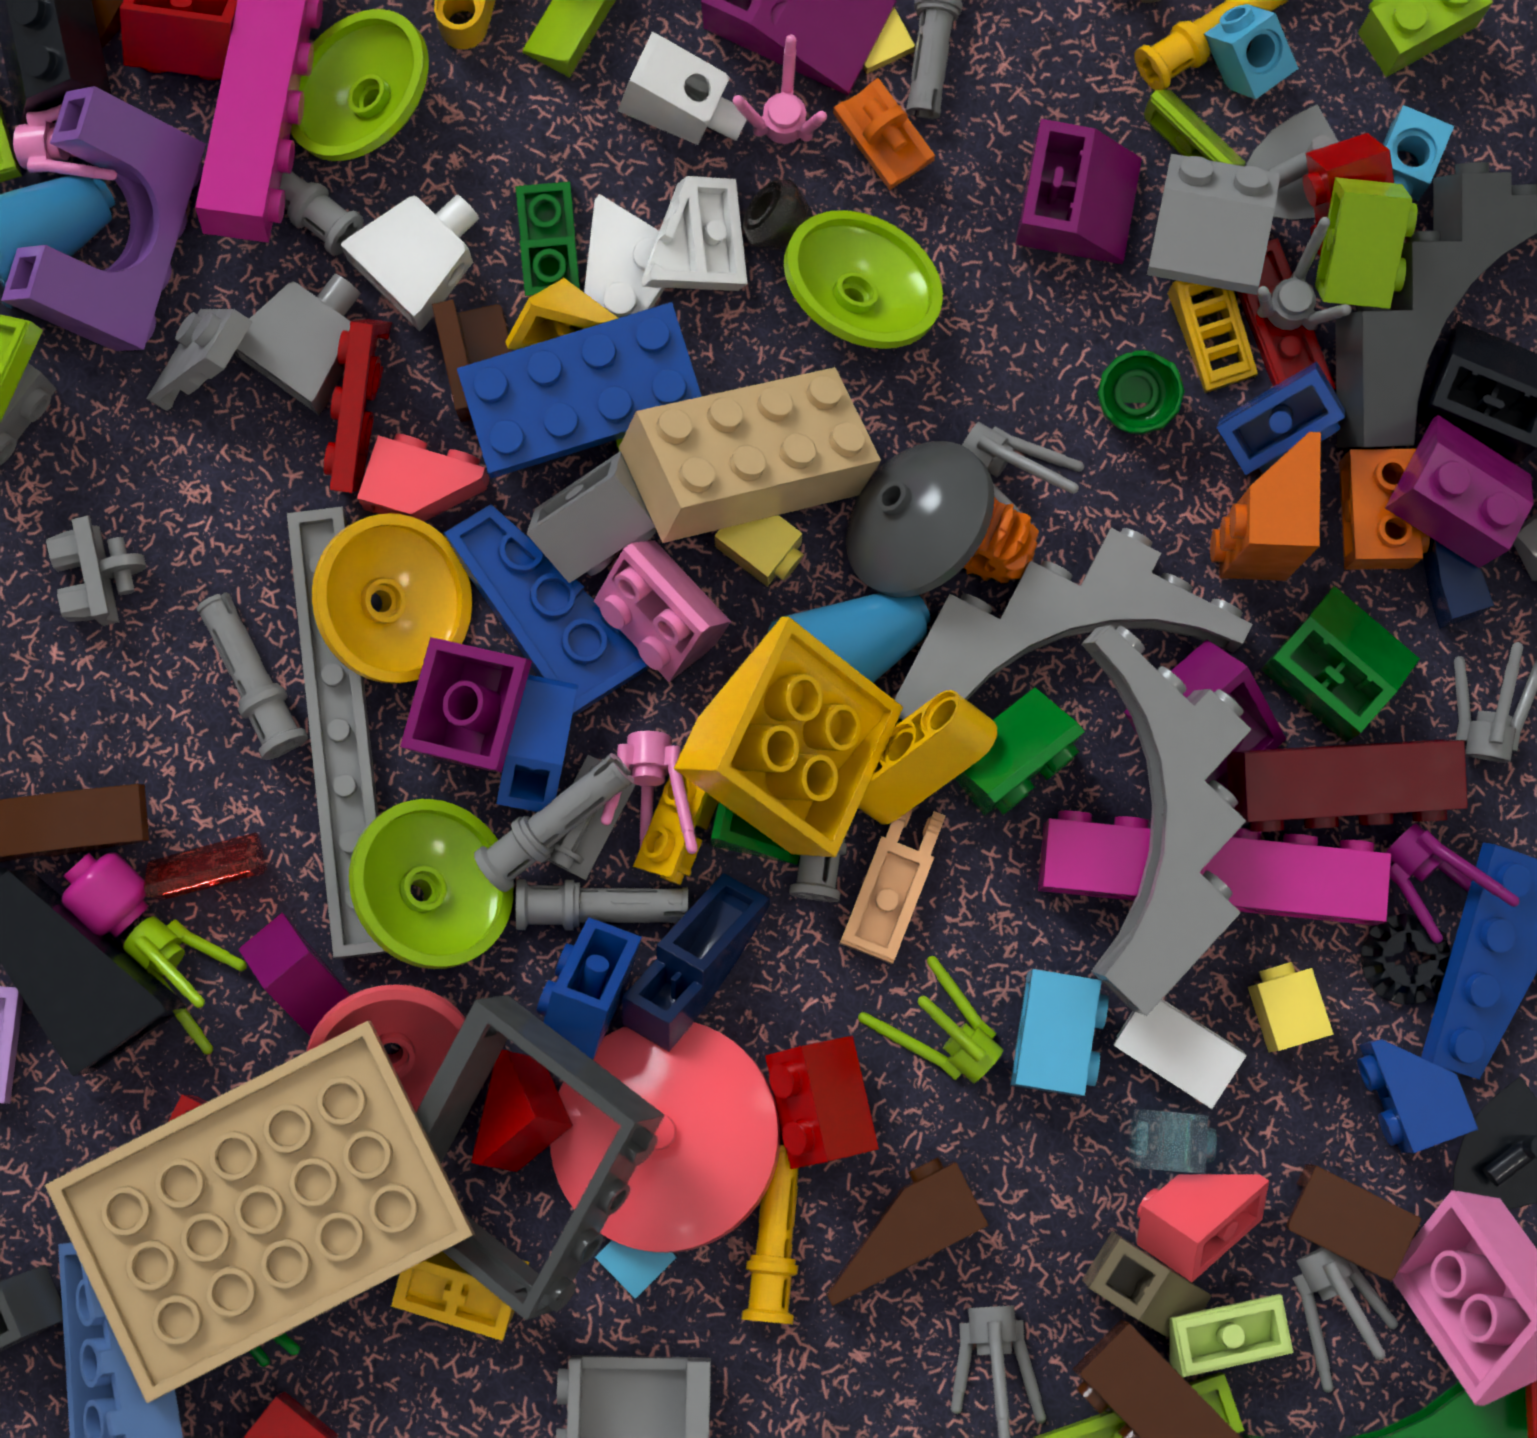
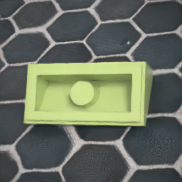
[1169,1294,1293,1377]

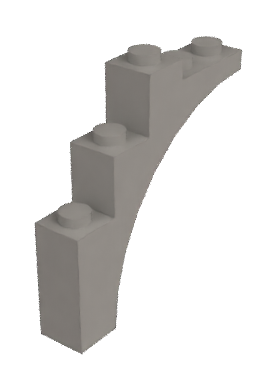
[894,528,1253,725]
[1081,625,1251,1016]

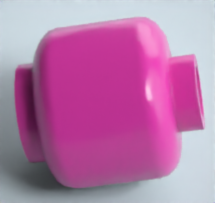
[62,852,149,938]

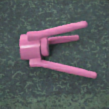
[733,34,827,144]
[13,104,117,181]
[601,731,698,854]

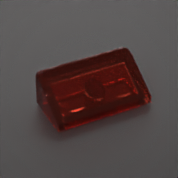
[144,832,267,901]

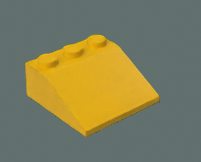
[673,617,903,858]

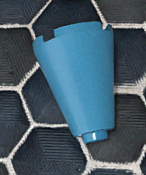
[0,175,115,309]
[768,593,931,683]

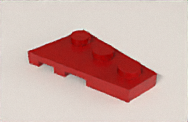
[324,319,392,493]

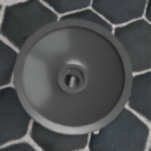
[846,441,994,598]

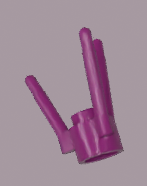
[1385,823,1520,943]

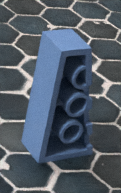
[58,1243,183,1438]

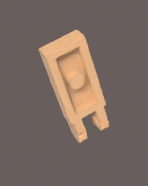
[839,809,946,964]

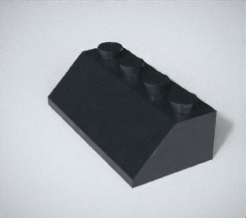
[0,0,112,125]

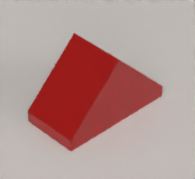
[471,1049,573,1172]

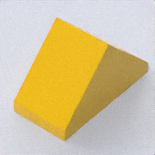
[505,278,618,350]

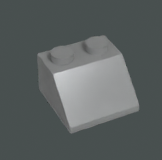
[1147,154,1281,295]

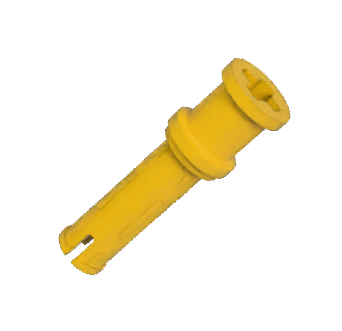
[1134,0,1288,91]
[741,1145,799,1325]

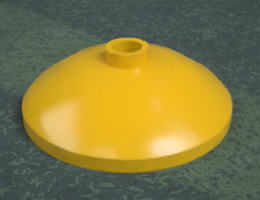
[312,513,472,684]

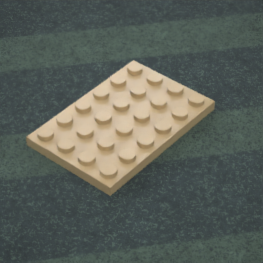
[45,1021,475,1403]

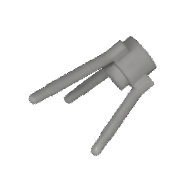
[1257,217,1351,330]
[962,422,1084,523]
[1454,642,1537,763]
[1292,1247,1398,1393]
[951,1306,1046,1438]

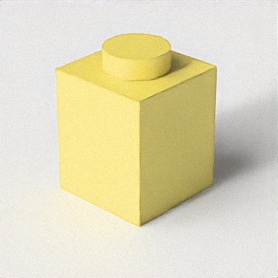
[715,515,804,587]
[1248,962,1333,1052]

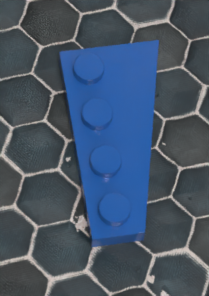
[444,504,650,718]
[1421,843,1537,1079]

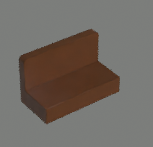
[432,299,512,423]
[1286,1164,1422,1280]

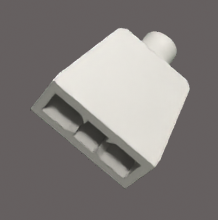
[618,32,747,145]
[340,194,479,331]

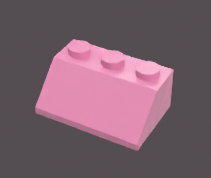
[1393,1190,1537,1406]

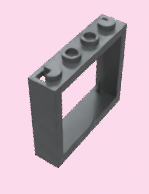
[416,995,665,1321]

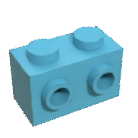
[1010,969,1109,1096]

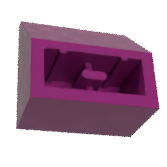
[1015,119,1142,265]

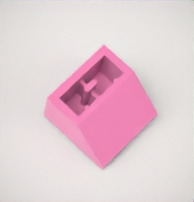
[594,540,731,682]

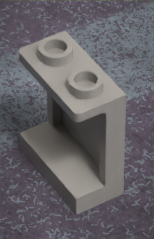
[556,1355,711,1438]

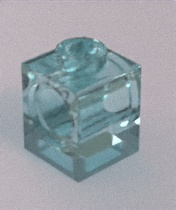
[1128,1109,1217,1174]

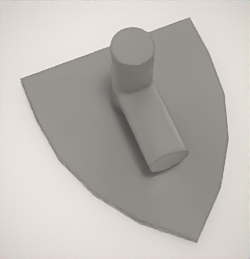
[1246,104,1339,220]

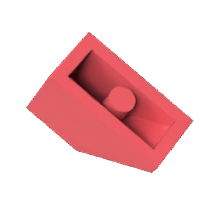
[1136,1174,1269,1283]

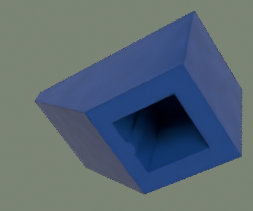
[496,675,578,812]
[1357,1039,1478,1153]

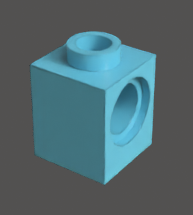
[1204,4,1299,99]
[1383,105,1454,201]

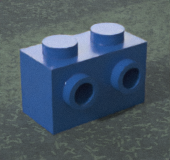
[1217,361,1345,475]
[536,917,642,1059]

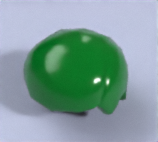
[1097,350,1185,435]

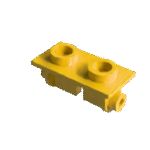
[633,775,718,885]

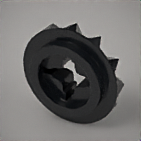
[1361,913,1451,1005]

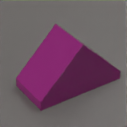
[238,912,351,1036]

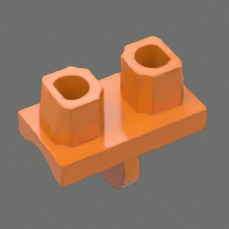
[833,78,935,191]

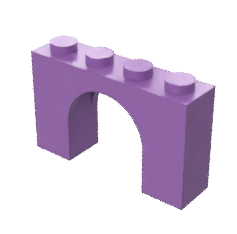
[1,86,206,351]

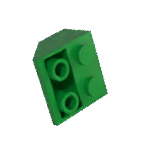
[1261,586,1420,743]
[955,687,1085,816]

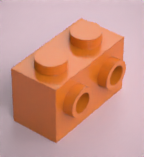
[1339,448,1430,570]

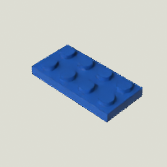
[457,302,702,479]

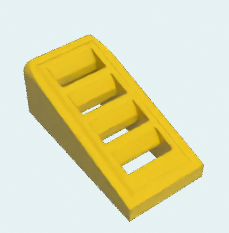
[1168,280,1258,393]

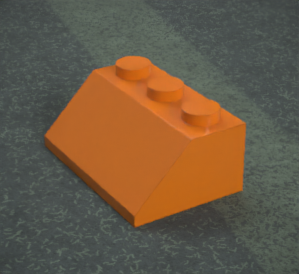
[1210,432,1321,581]

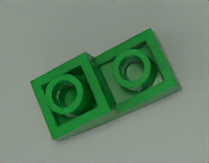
[515,181,580,296]

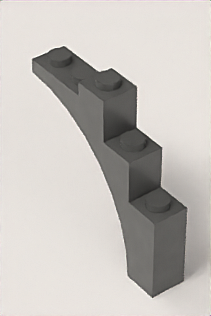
[1335,162,1537,447]

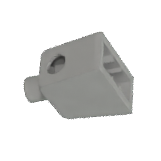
[234,274,361,415]

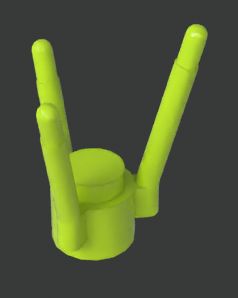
[123,916,247,1055]
[858,956,1004,1083]

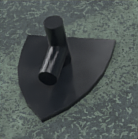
[1453,1077,1537,1209]

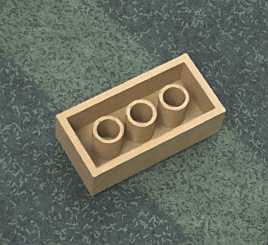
[619,367,881,543]

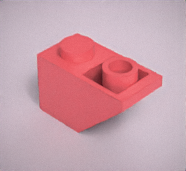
[357,433,490,522]

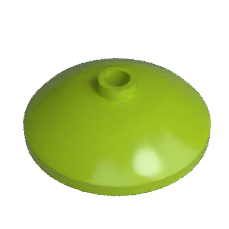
[291,9,429,161]
[784,210,943,349]
[349,799,514,969]

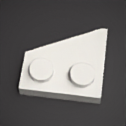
[642,176,748,291]
[584,194,665,318]

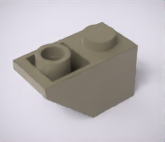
[1082,1231,1212,1338]

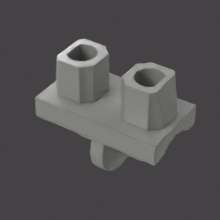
[46,516,146,626]

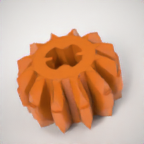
[963,497,1039,583]

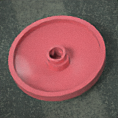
[550,1022,781,1253]

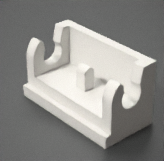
[1113,999,1246,1109]

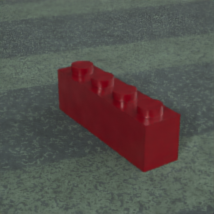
[1227,739,1468,832]

